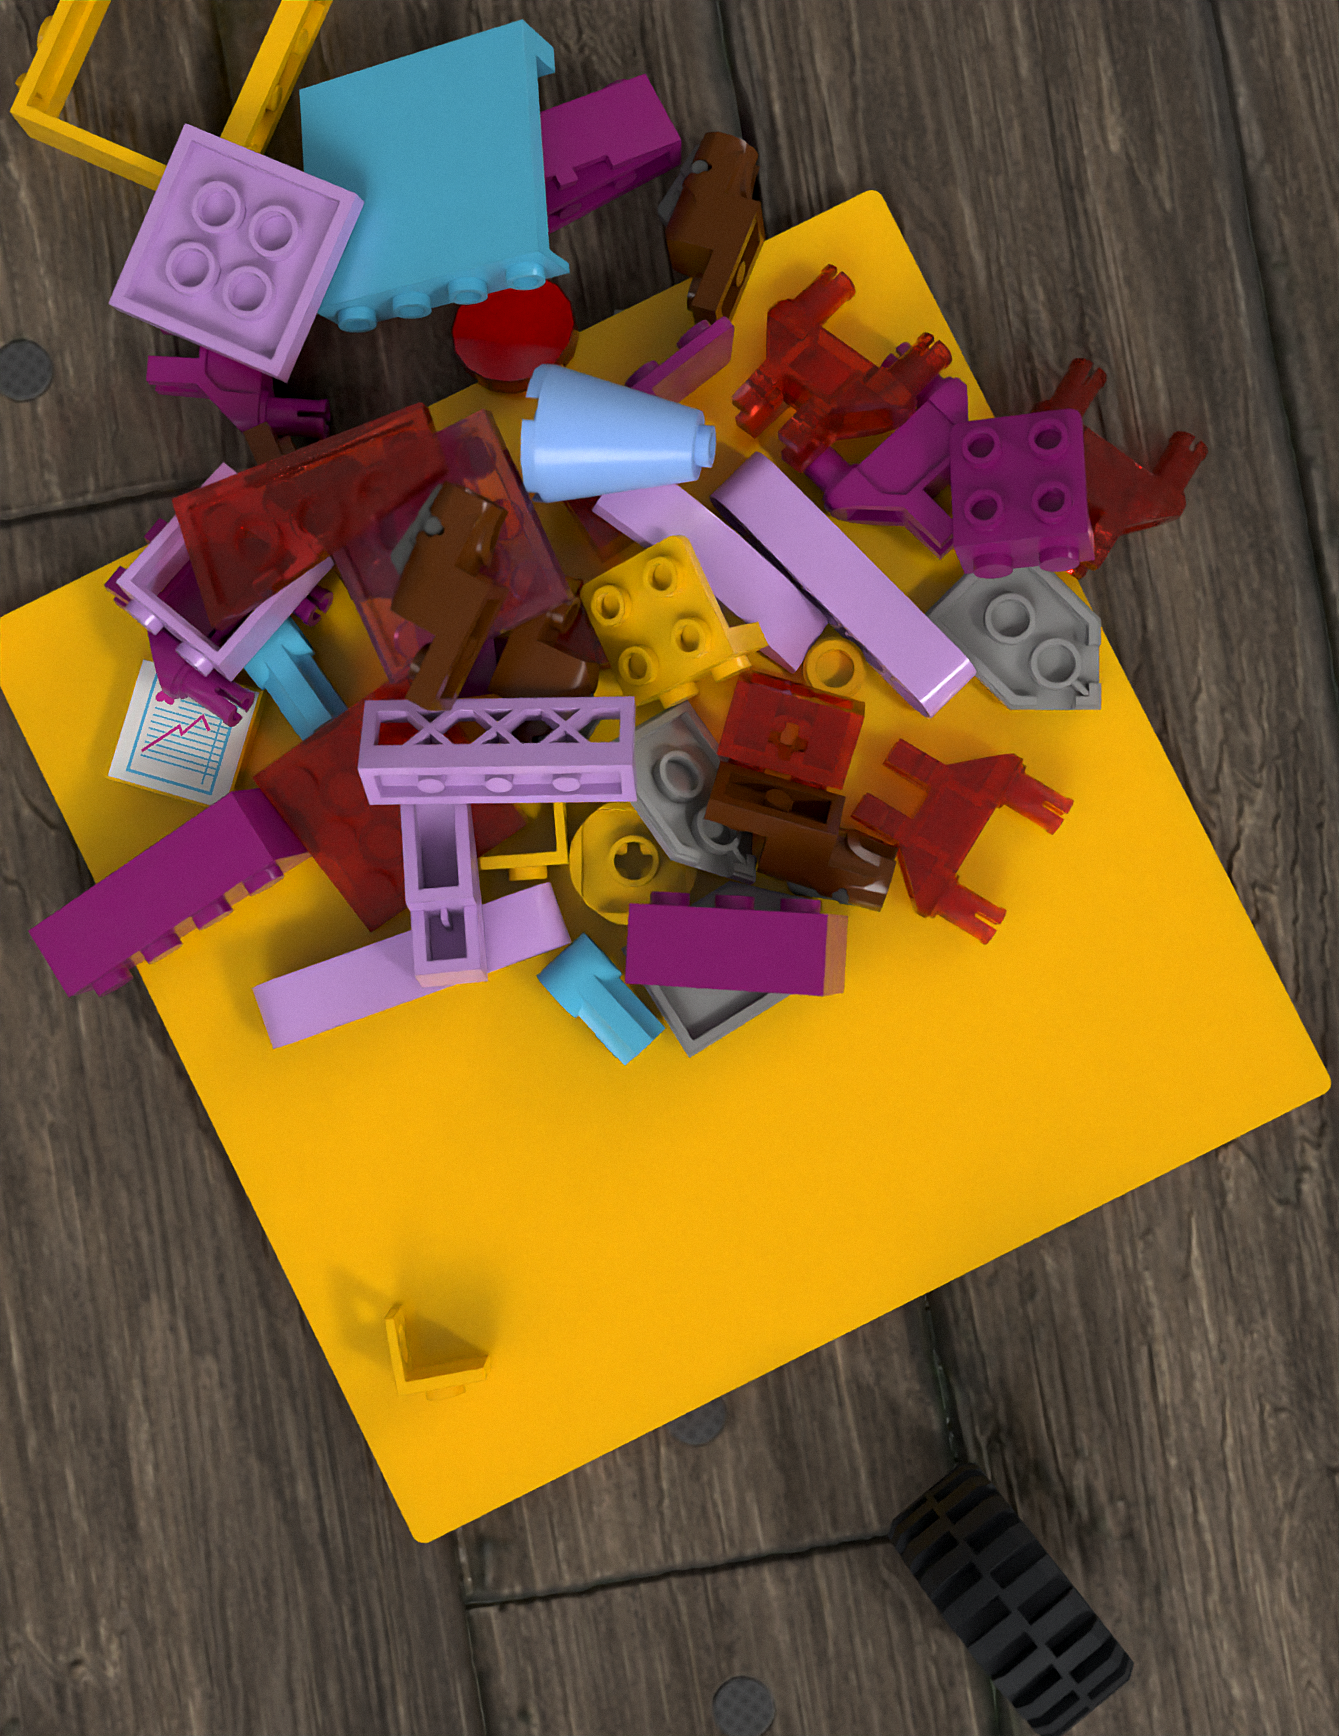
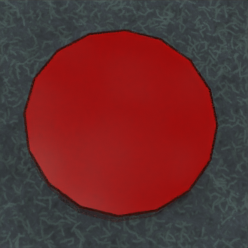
[451,279,579,394]

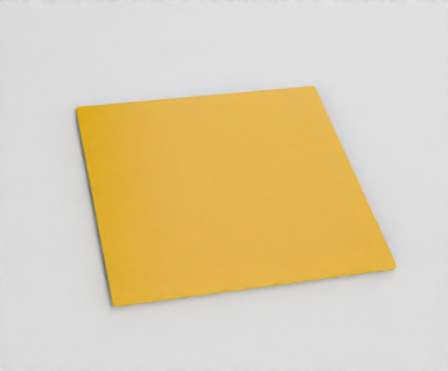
[0,190,1331,1543]

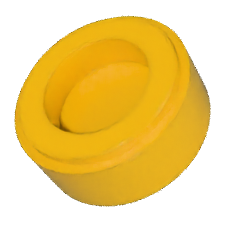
[802,637,867,703]

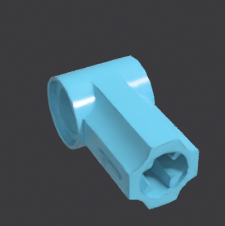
[244,616,352,744]
[536,932,665,1065]

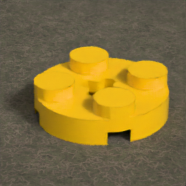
[569,802,698,925]

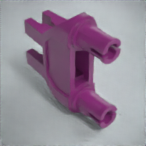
[146,329,331,440]
[786,342,968,560]
[104,518,333,727]

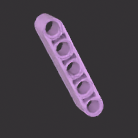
[709,451,976,719]
[252,882,572,1049]

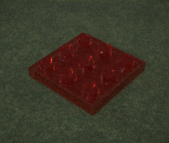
[252,663,529,932]

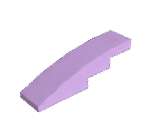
[592,484,829,674]

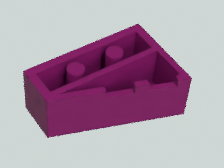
[540,74,681,234]
[625,891,848,996]

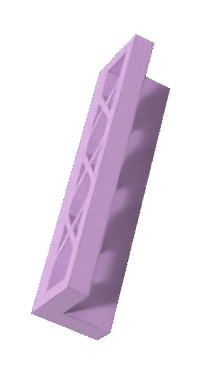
[358,696,637,805]

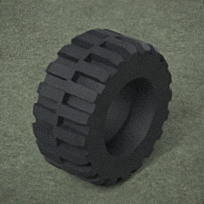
[888,1462,1134,1736]

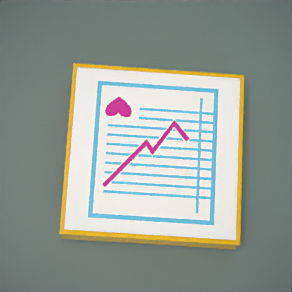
[104,656,268,808]

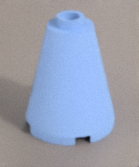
[521,363,716,503]

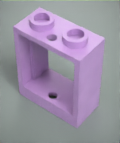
[116,462,334,682]

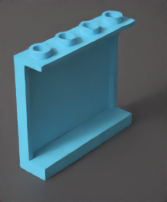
[299,19,569,333]

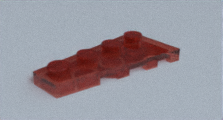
[171,402,450,631]

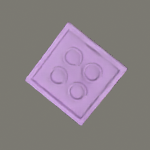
[108,123,364,383]

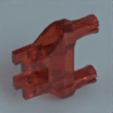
[731,264,953,474]
[1029,358,1209,580]
[849,738,1074,945]

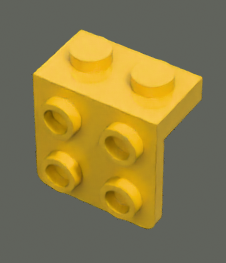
[580,535,768,709]

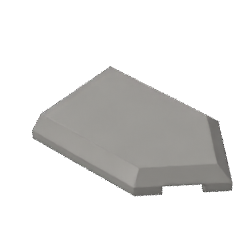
[925,566,1101,710]
[611,700,757,885]
[621,881,812,1058]

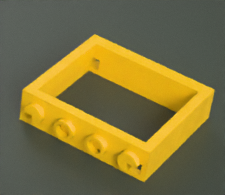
[9,0,333,191]

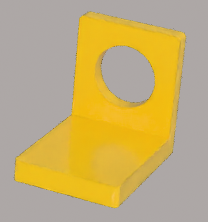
[479,802,570,881]
[384,1306,491,1401]

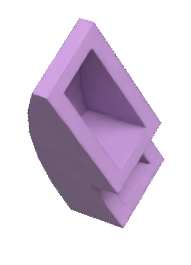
[400,804,488,988]

